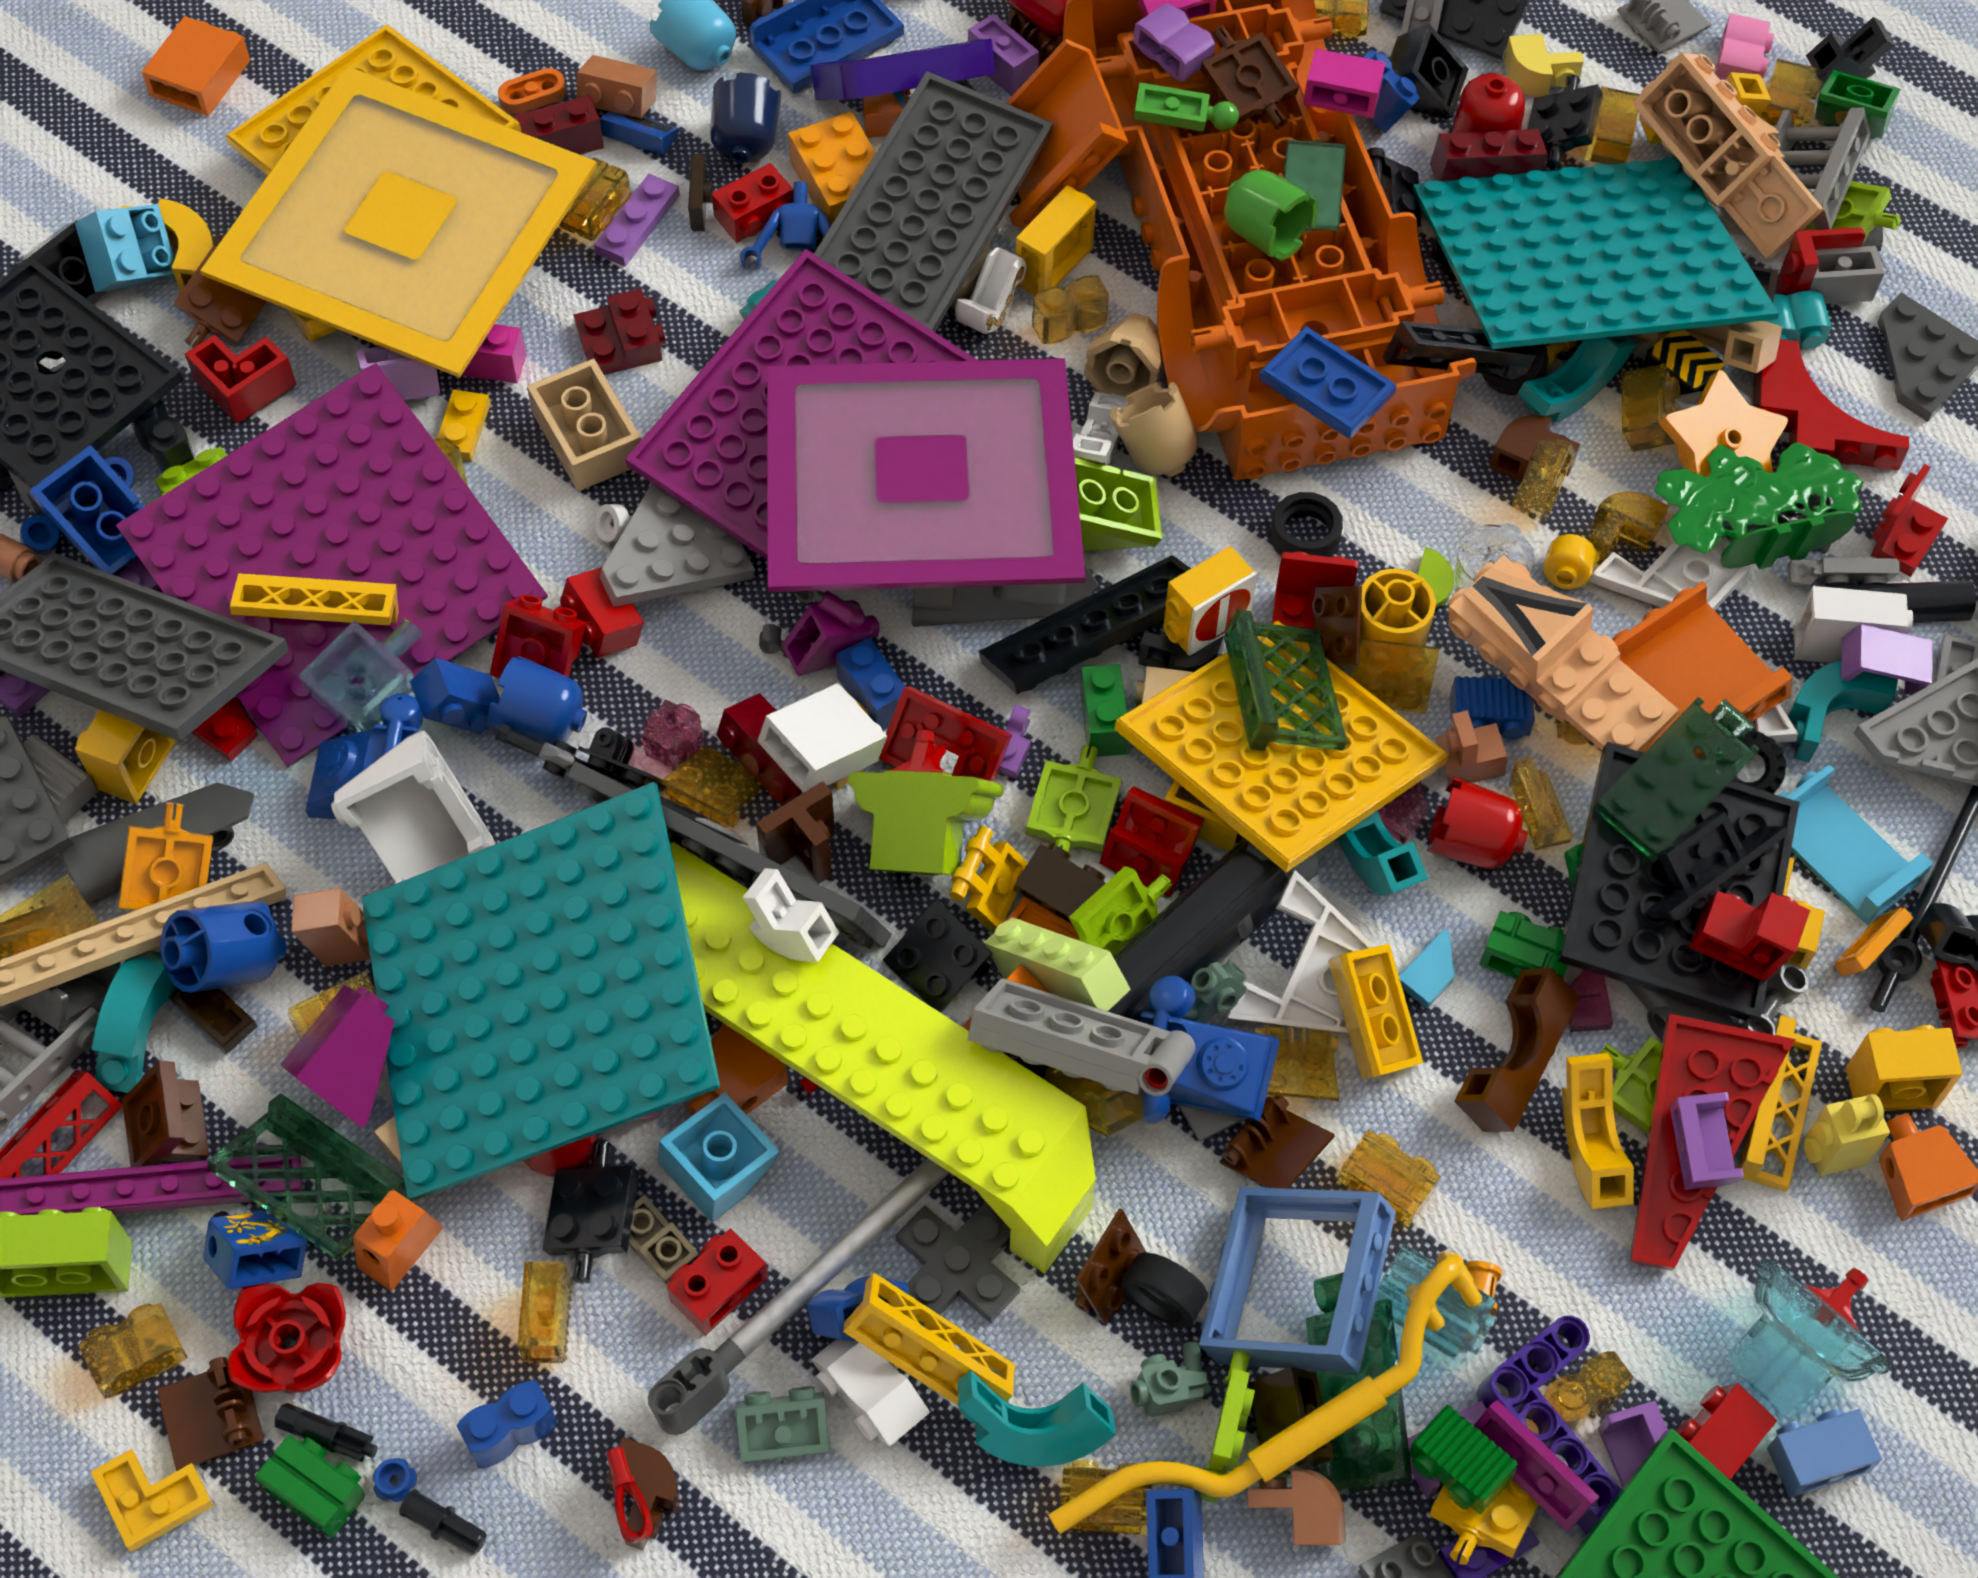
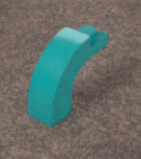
[1517,335,1637,422]
[1788,660,1898,763]
[1337,811,1429,896]
[92,950,178,1093]
[957,1370,1116,1467]

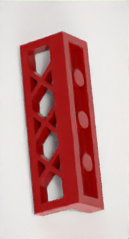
[0,1070,123,1179]

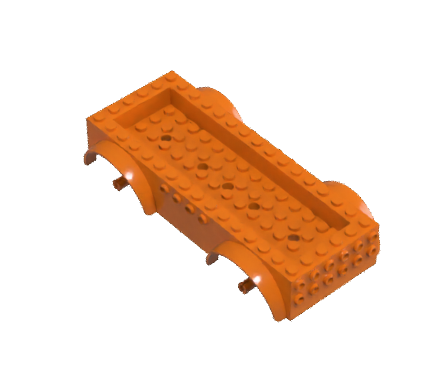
[1063,0,1477,481]

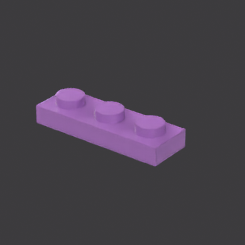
[594,174,680,267]

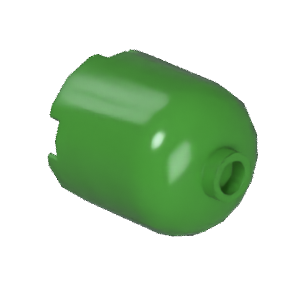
[1224,169,1318,261]

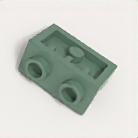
[735,1386,830,1462]

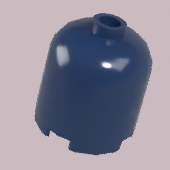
[710,72,781,163]

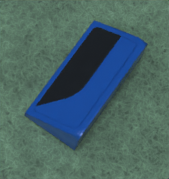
[600,112,679,156]

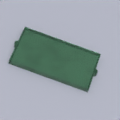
[1284,139,1346,232]

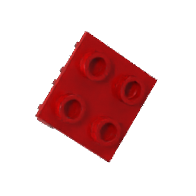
[1930,960,1978,1049]

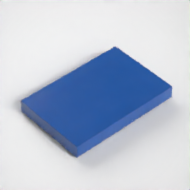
[1259,326,1397,439]

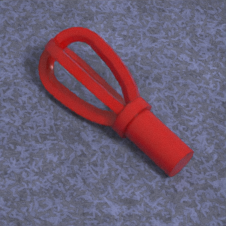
[606,1447,653,1543]

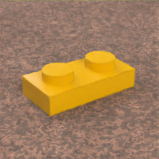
[435,389,491,462]

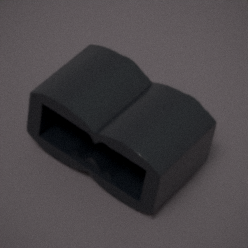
[131,399,196,472]
[1916,903,1978,971]

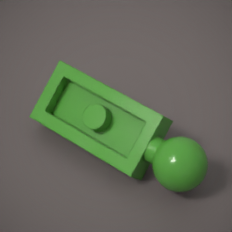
[1133,82,1239,131]

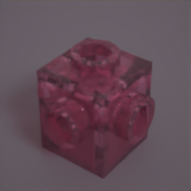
[642,699,704,770]

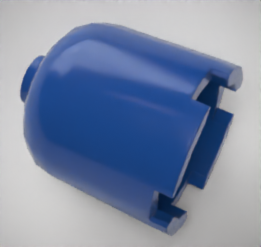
[487,656,587,745]

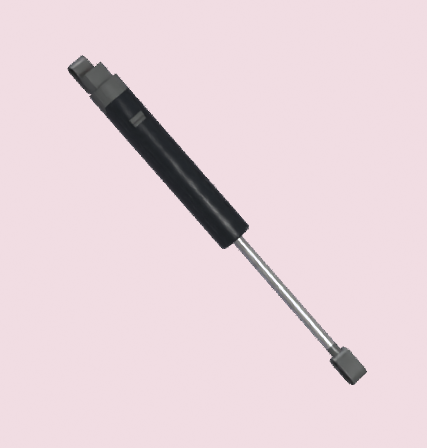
[648,838,1335,1435]

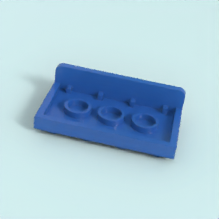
[750,0,904,94]

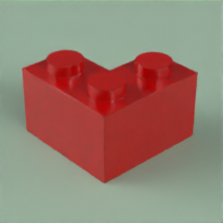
[185,334,297,424]
[1689,891,1811,982]

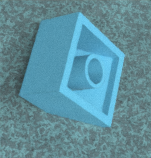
[658,1092,780,1223]

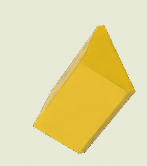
[1328,943,1423,1080]

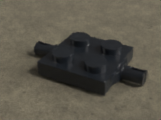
[1527,75,1603,170]
[542,1141,640,1284]

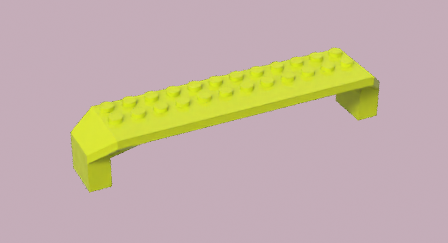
[670,842,1096,1274]

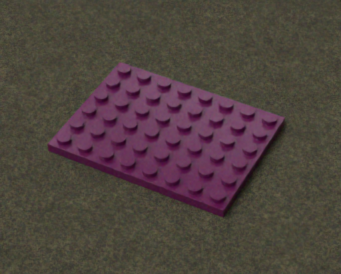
[625,249,979,561]

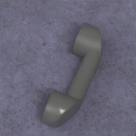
[1738,963,1809,1035]

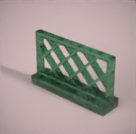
[1224,609,1348,751]
[207,1093,407,1261]

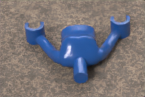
[740,182,831,269]

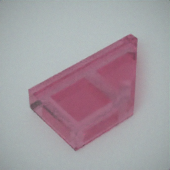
[1378,781,1428,844]
[1569,970,1614,1032]

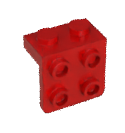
[1777,227,1866,296]

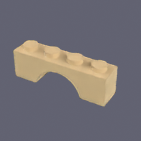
[1633,321,1782,373]

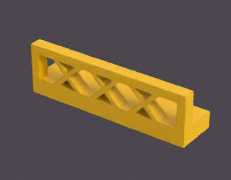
[230,573,399,626]
[1738,1015,1822,1192]
[843,1272,1015,1406]

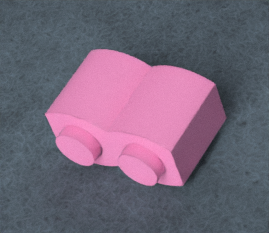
[1714,13,1774,80]

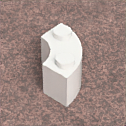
[811,1339,930,1447]

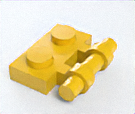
[949,826,1028,931]

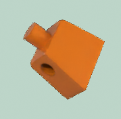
[686,1023,788,1116]
[1879,1113,1978,1221]
[353,1190,443,1292]

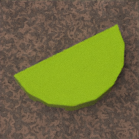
[1417,547,1454,609]

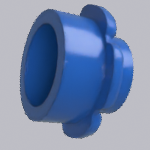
[373,1458,417,1502]

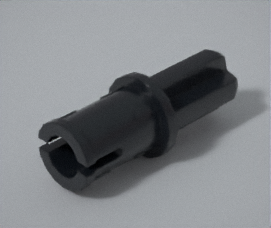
[399,1489,487,1555]

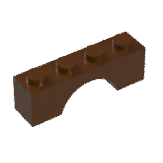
[1454,968,1580,1132]

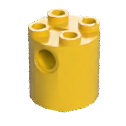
[1359,568,1436,679]

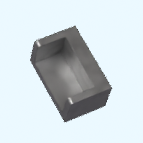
[20,962,121,1031]

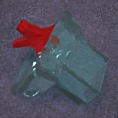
[1723,1259,1891,1422]

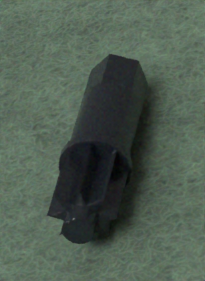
[275,1403,378,1462]

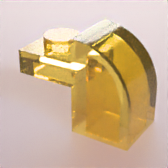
[1589,491,1669,565]

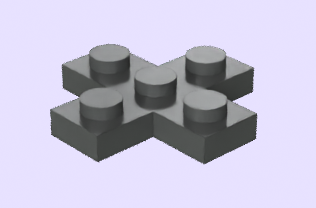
[896,1203,1020,1323]

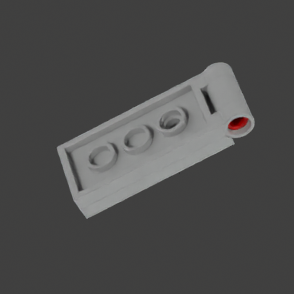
[967,978,1196,1096]

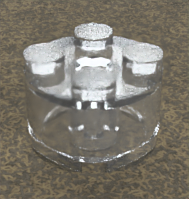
[1453,523,1535,592]

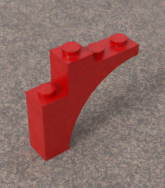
[1753,339,1909,470]

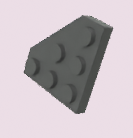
[1877,292,1978,422]

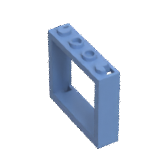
[1199,1187,1396,1374]

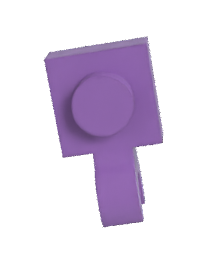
[998,705,1031,779]

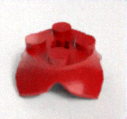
[227,1283,346,1394]

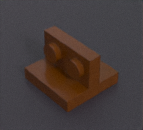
[756,781,835,884]
[122,1061,209,1167]

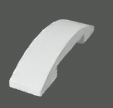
[1073,392,1128,465]

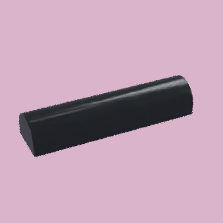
[1820,580,1976,622]

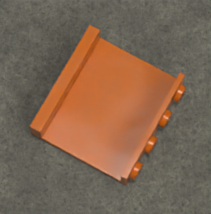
[1006,39,1128,229]
[1612,581,1793,766]

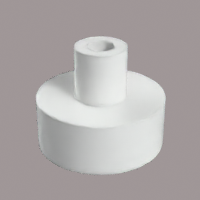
[595,504,632,542]

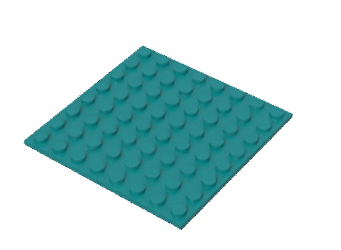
[1412,157,1779,349]
[361,782,721,1202]

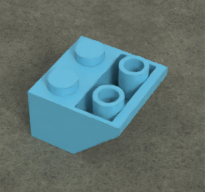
[75,204,174,293]

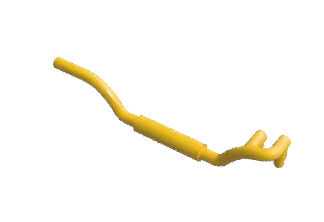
[1048,1250,1482,1534]

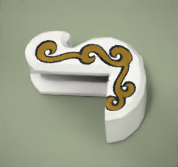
[955,247,1027,334]

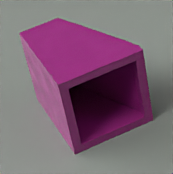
[280,984,395,1128]

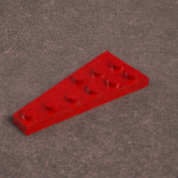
[1629,1014,1796,1271]

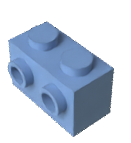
[1767,1408,1882,1498]

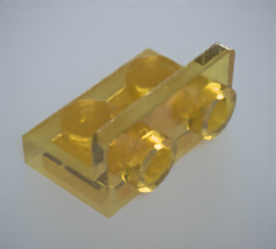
[1512,438,1576,521]
[1509,757,1573,850]

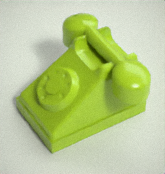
[1074,457,1162,552]

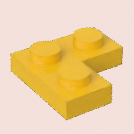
[91,1449,215,1553]

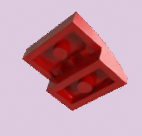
[1099,786,1205,897]

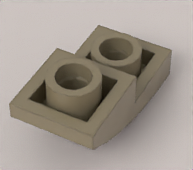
[629,1194,699,1283]

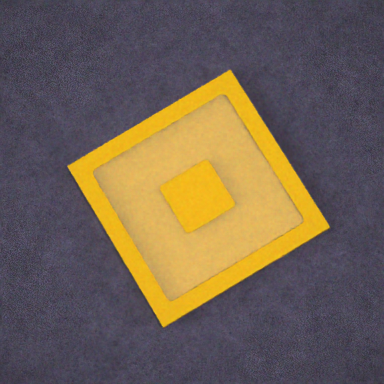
[200,66,597,378]

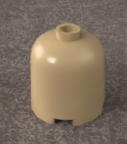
[1109,382,1199,477]

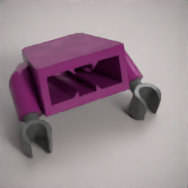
[759,591,880,676]

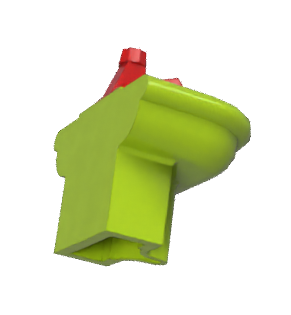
[848,730,1004,876]

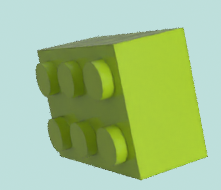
[0,1207,133,1298]

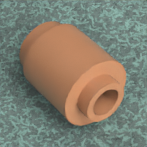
[0,534,41,583]

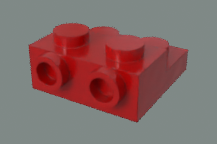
[489,594,587,679]

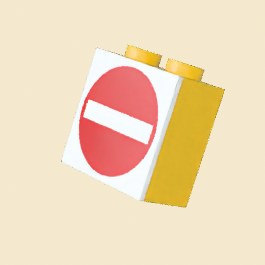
[1163,546,1257,656]

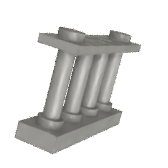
[1773,107,1871,230]
[0,999,98,1135]

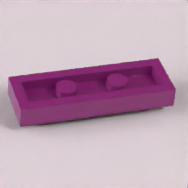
[1474,1400,1600,1532]

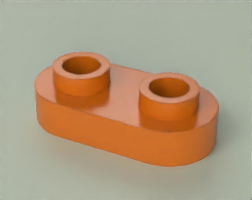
[498,68,566,114]

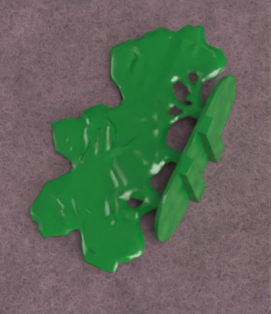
[1655,442,1864,569]

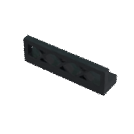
[1382,321,1537,376]

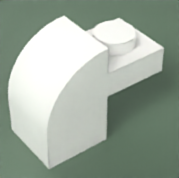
[743,868,839,962]

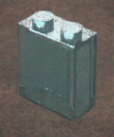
[1374,1244,1497,1364]

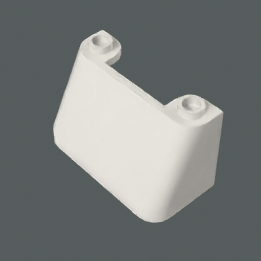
[331,730,496,884]

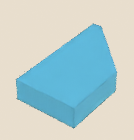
[1399,928,1455,1008]

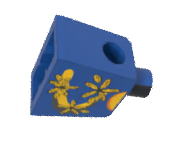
[203,1211,308,1290]

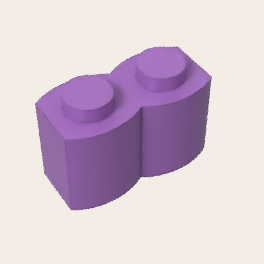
[1133,3,1215,82]

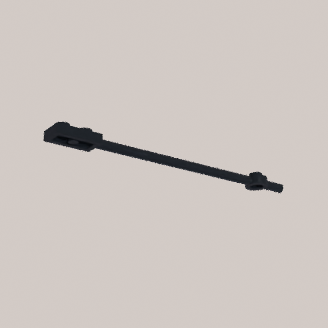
[1869,785,1978,1012]

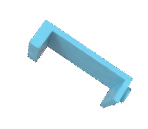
[1779,764,1934,925]

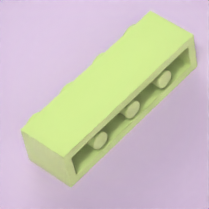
[984,917,1131,1011]

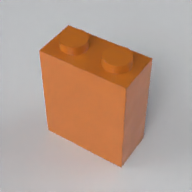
[141,16,250,116]

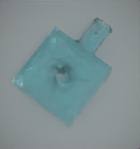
[298,618,423,733]

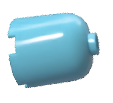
[650,0,736,71]

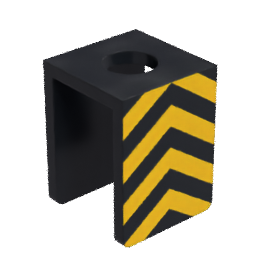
[1639,329,1725,402]

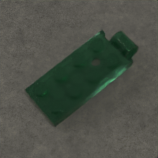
[1593,697,1760,862]
[1305,1272,1413,1496]

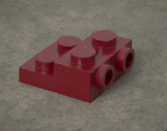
[573,288,666,375]

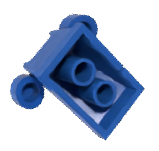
[20,445,145,575]
[305,693,423,819]
[1123,975,1280,1124]

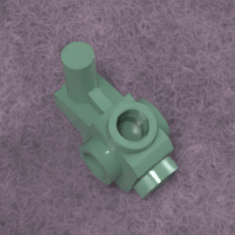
[1179,960,1247,1024]
[1130,1342,1211,1417]

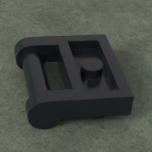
[1367,147,1421,228]

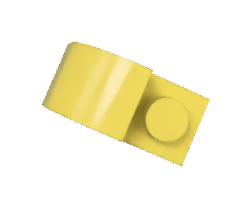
[1504,34,1584,98]

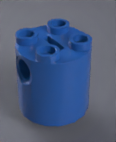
[160,901,287,992]

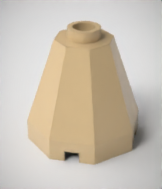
[1084,313,1161,397]

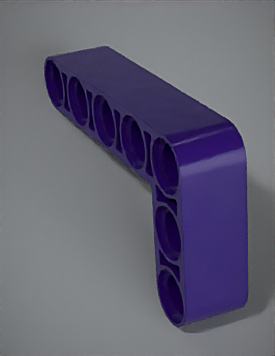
[810,38,996,100]
[1476,1315,1621,1535]

